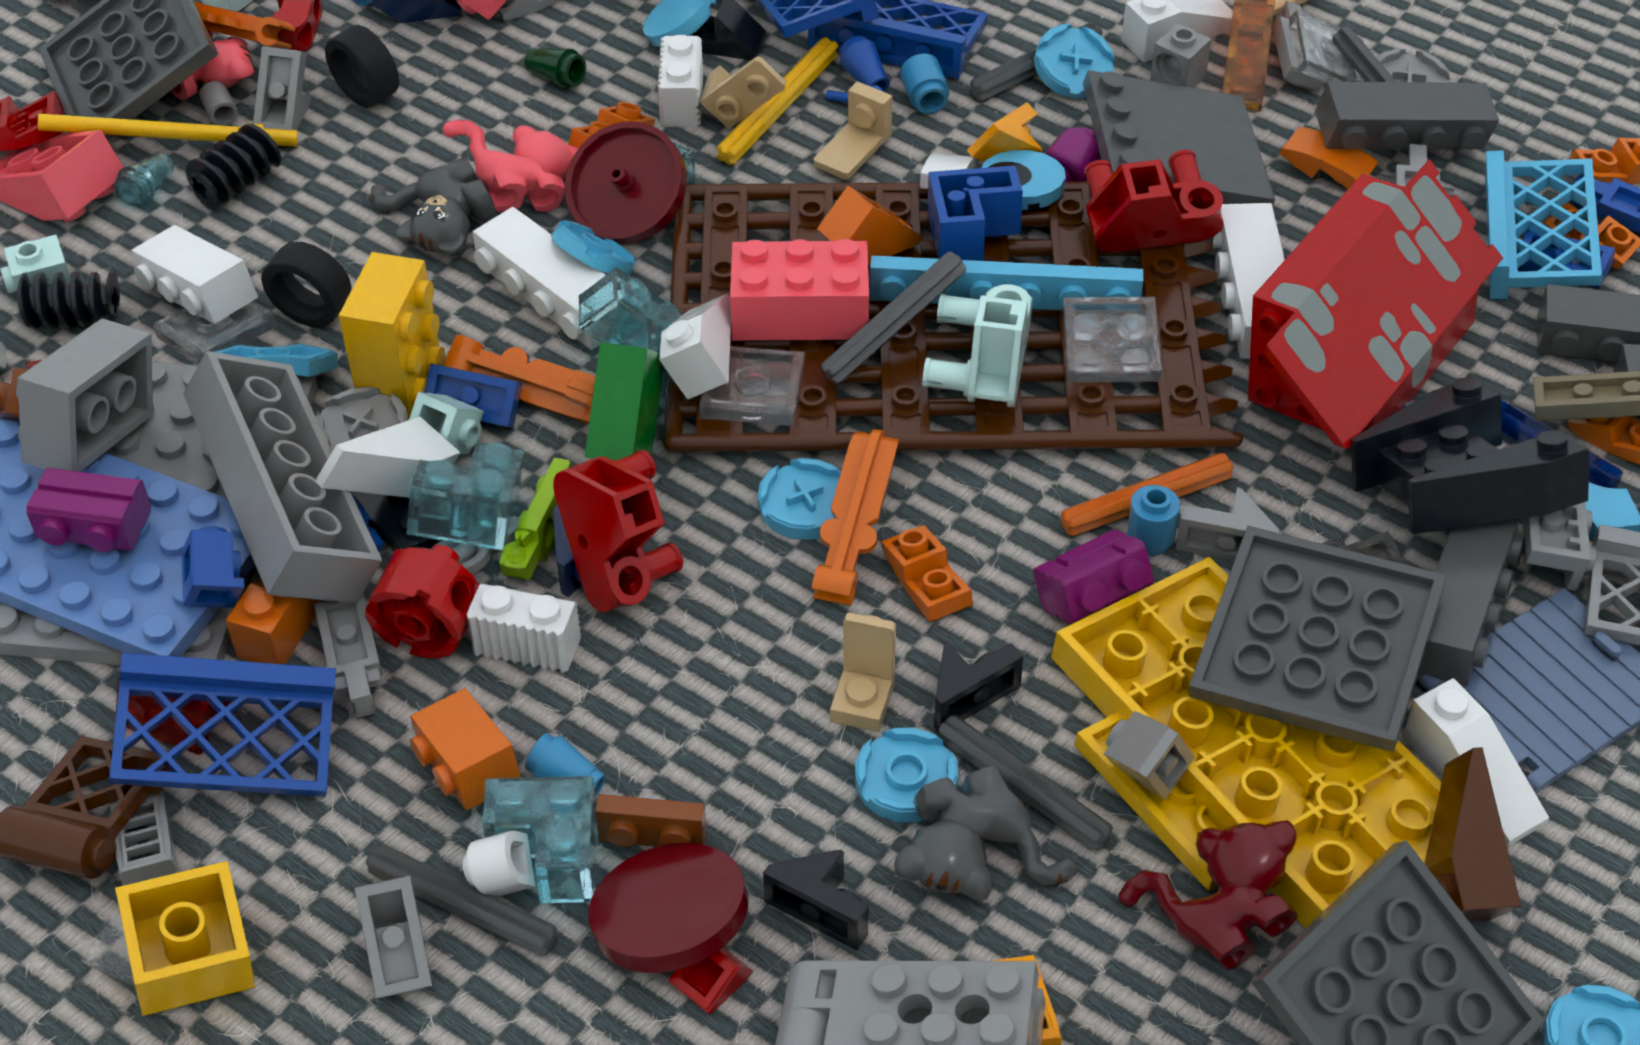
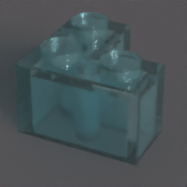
[579,267,682,394]
[407,442,524,551]
[482,776,597,904]

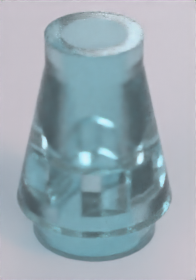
[115,151,174,206]

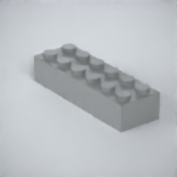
[183,351,382,603]

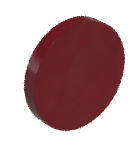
[565,121,687,245]
[588,843,749,973]

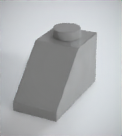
[1104,711,1195,800]

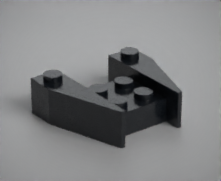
[1351,377,1589,534]

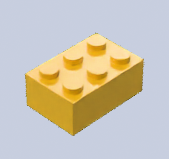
[338,252,445,419]

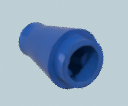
[839,36,890,92]

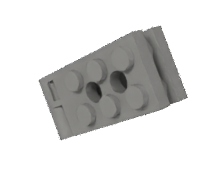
[775,960,1045,1045]

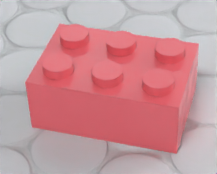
[730,239,869,341]

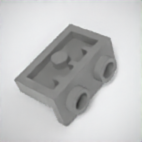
[1522,502,1596,591]

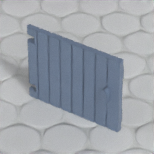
[1419,588,1640,793]

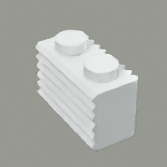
[658,35,703,127]
[466,583,581,673]

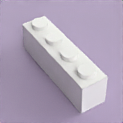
[1209,203,1285,359]
[472,207,631,350]

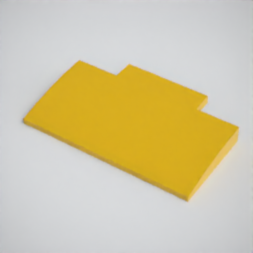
[1051,557,1441,929]

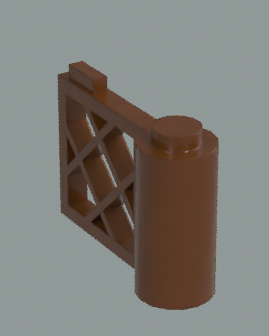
[0,736,171,879]

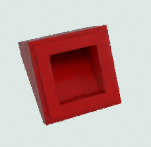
[668,947,753,1014]

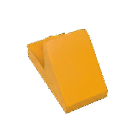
[966,102,1042,162]

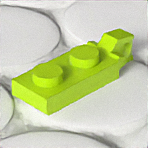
[499,457,572,580]

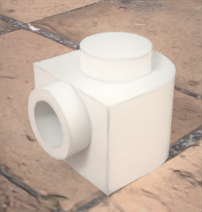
[463,830,535,897]

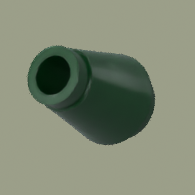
[524,48,586,89]

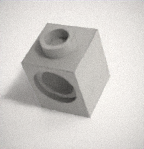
[1150,23,1211,88]

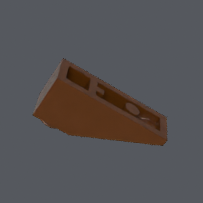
[1424,747,1521,922]

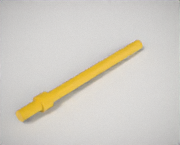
[38,113,298,147]

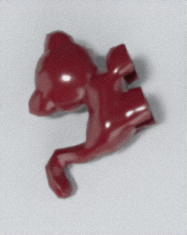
[1118,820,1298,971]

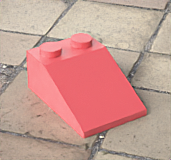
[0,130,127,223]

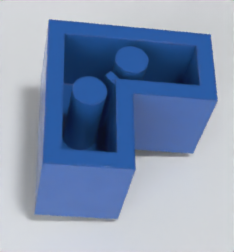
[928,165,1023,261]

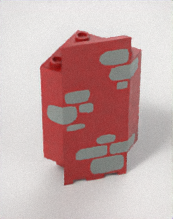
[1248,159,1503,449]

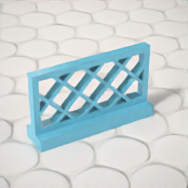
[1485,150,1602,300]

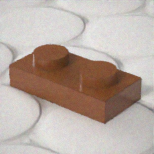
[595,794,707,847]

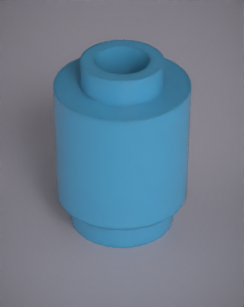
[900,54,949,114]
[1127,485,1180,556]

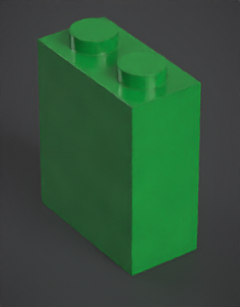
[585,342,664,461]

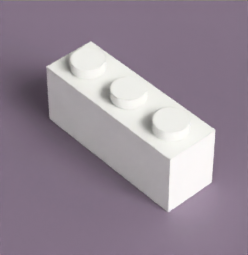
[131,225,258,324]

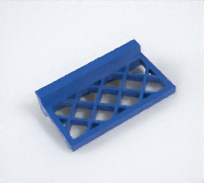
[755,0,879,38]
[807,0,988,79]
[109,653,336,797]

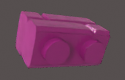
[26,467,151,552]
[1033,529,1154,624]

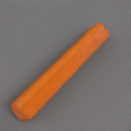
[1060,453,1234,536]

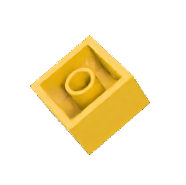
[115,861,255,1016]

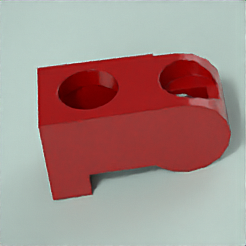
[273,0,323,52]

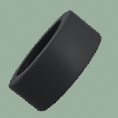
[325,25,399,108]
[261,241,352,327]

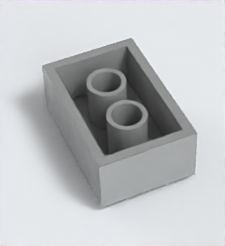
[16,318,153,472]

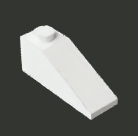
[1122,0,1243,63]
[659,293,731,399]
[315,416,461,498]
[1402,678,1549,847]

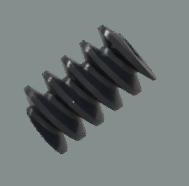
[185,124,282,211]
[17,272,120,329]

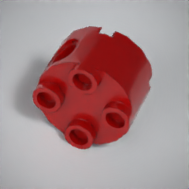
[365,545,480,659]

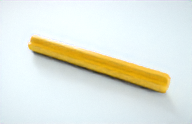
[716,37,838,165]

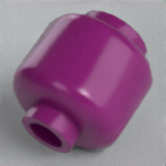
[1045,127,1101,181]

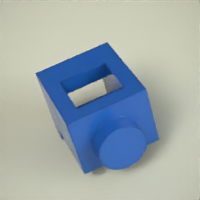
[182,526,244,608]

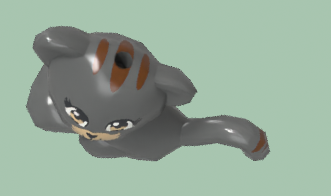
[370,156,497,256]
[894,766,1077,900]

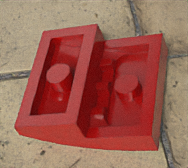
[0,91,64,151]

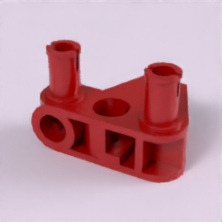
[1084,150,1224,252]
[553,450,683,613]

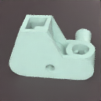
[922,284,1033,408]

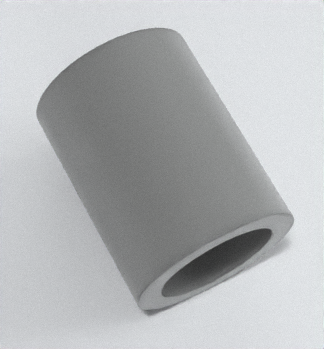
[199,81,238,126]

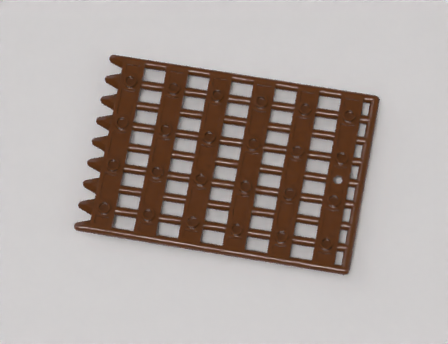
[663,181,1243,452]

